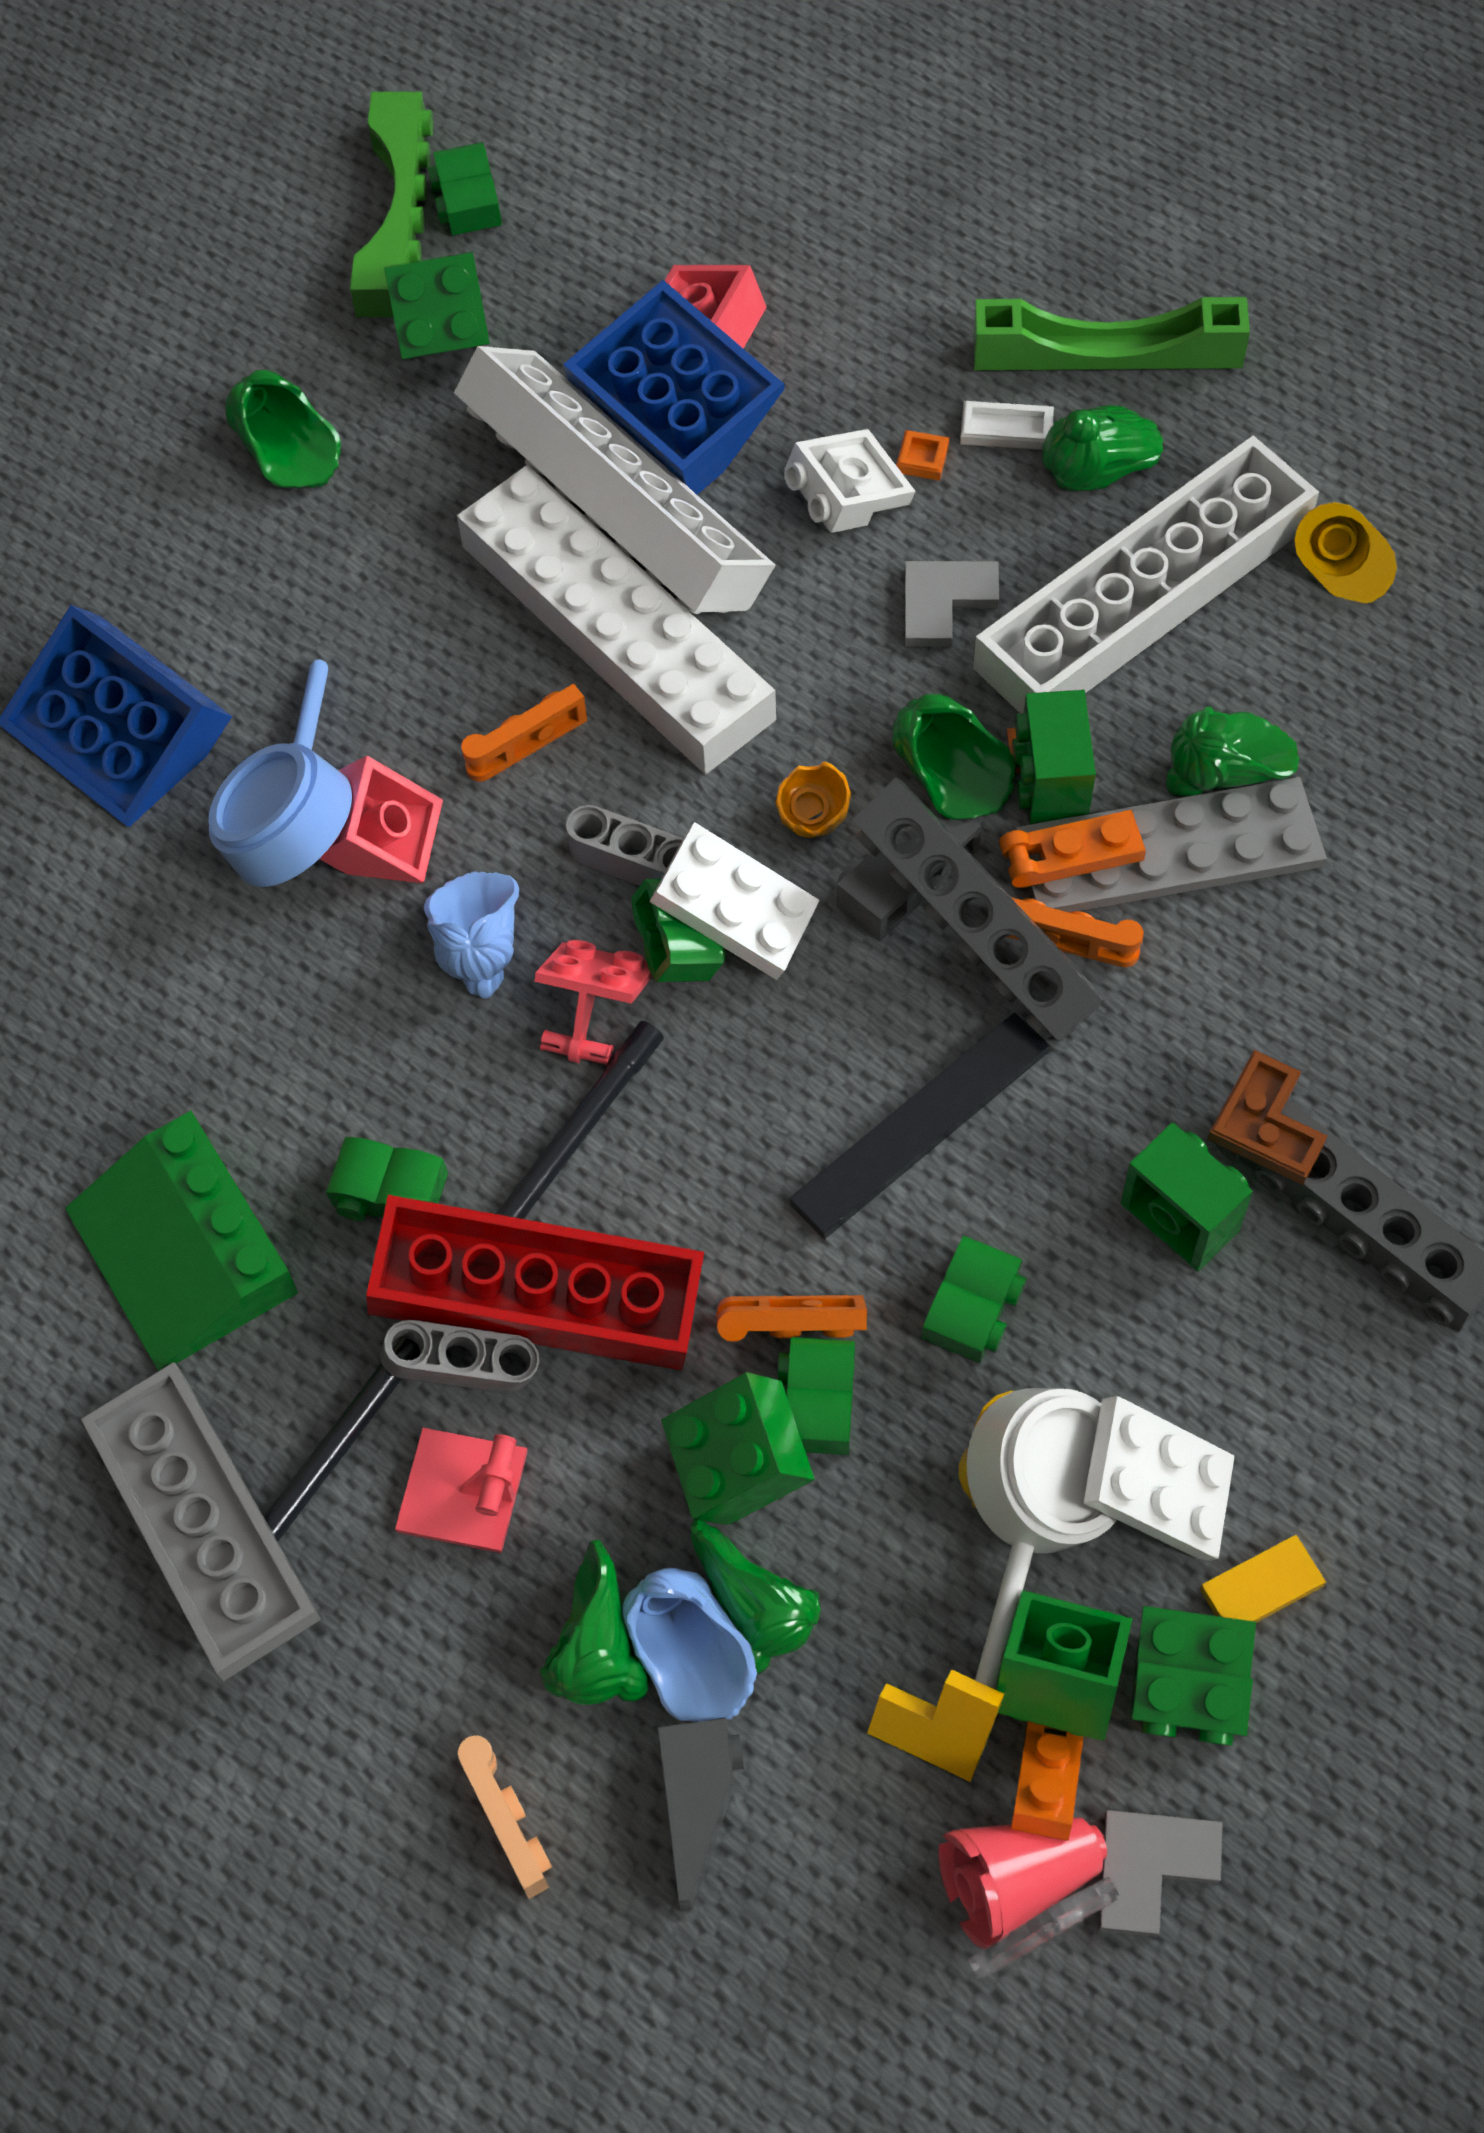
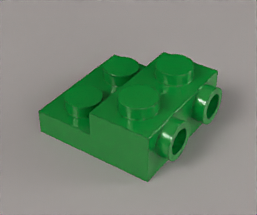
[1130,1606,1256,1746]

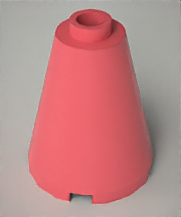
[938,1817,1107,1949]

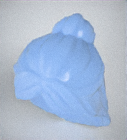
[424,871,519,999]
[623,1568,757,1722]

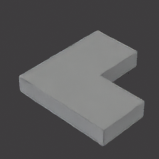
[905,561,999,647]
[1099,1810,1223,1937]

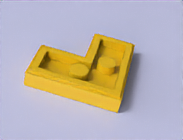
[867,1670,1004,1782]

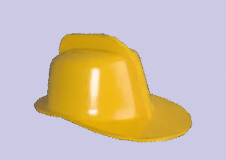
[1294,502,1397,603]

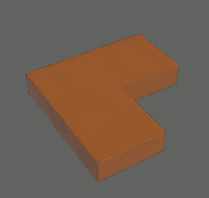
[1207,1050,1328,1185]

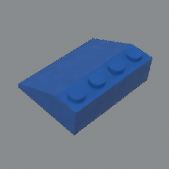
[563,280,785,495]
[0,605,232,827]

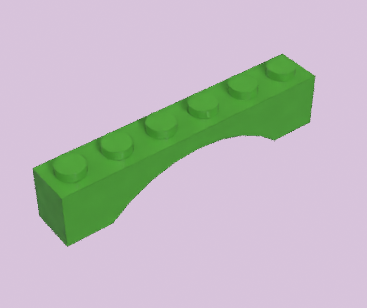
[350,92,433,317]
[973,297,1250,370]

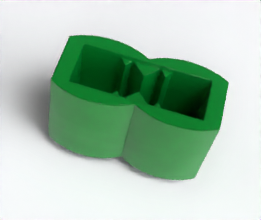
[428,142,502,236]
[632,878,726,982]
[326,1137,448,1221]
[921,1235,1027,1363]
[778,1337,855,1455]

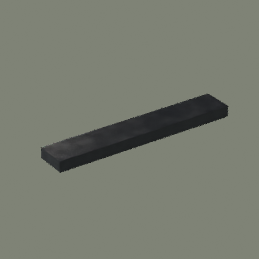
[790,1012,1050,1240]

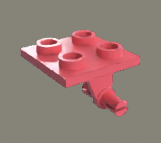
[534,940,652,1066]
[395,1428,528,1554]

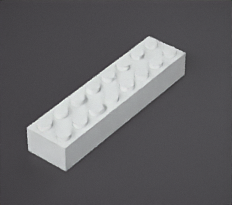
[454,346,776,614]
[973,435,1319,713]
[457,465,776,775]

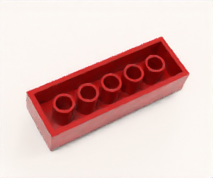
[366,1195,704,1371]

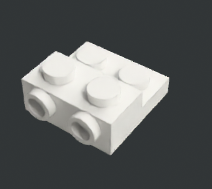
[784,429,916,533]

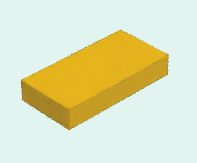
[1200,1535,1326,1623]

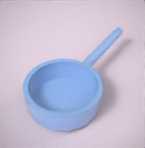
[208,659,352,887]

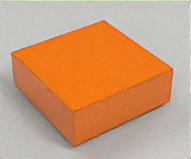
[896,430,950,481]

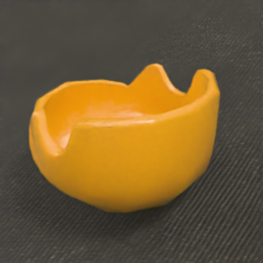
[775,762,851,838]

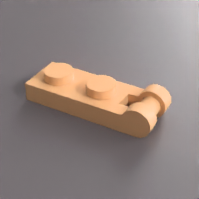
[458,1735,552,1899]

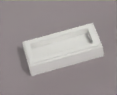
[960,401,1054,450]

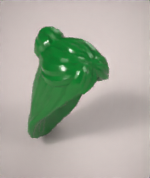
[225,370,341,489]
[1042,405,1164,491]
[891,693,1015,820]
[1166,706,1300,797]
[691,1519,821,1674]
[540,1539,649,1705]

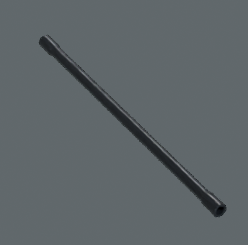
[263,1021,664,1542]

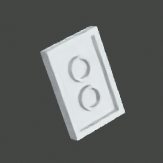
[649,822,819,980]
[1083,1396,1234,1561]

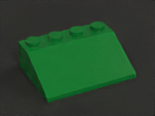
[65,1111,298,1371]

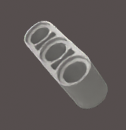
[566,805,683,886]
[380,1320,539,1393]

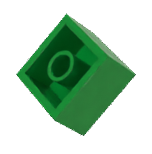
[384,252,490,359]
[1012,689,1096,825]
[1120,1122,1253,1272]
[661,1372,815,1525]
[996,1590,1133,1742]

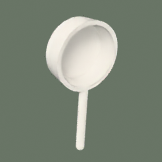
[967,1388,1117,1690]

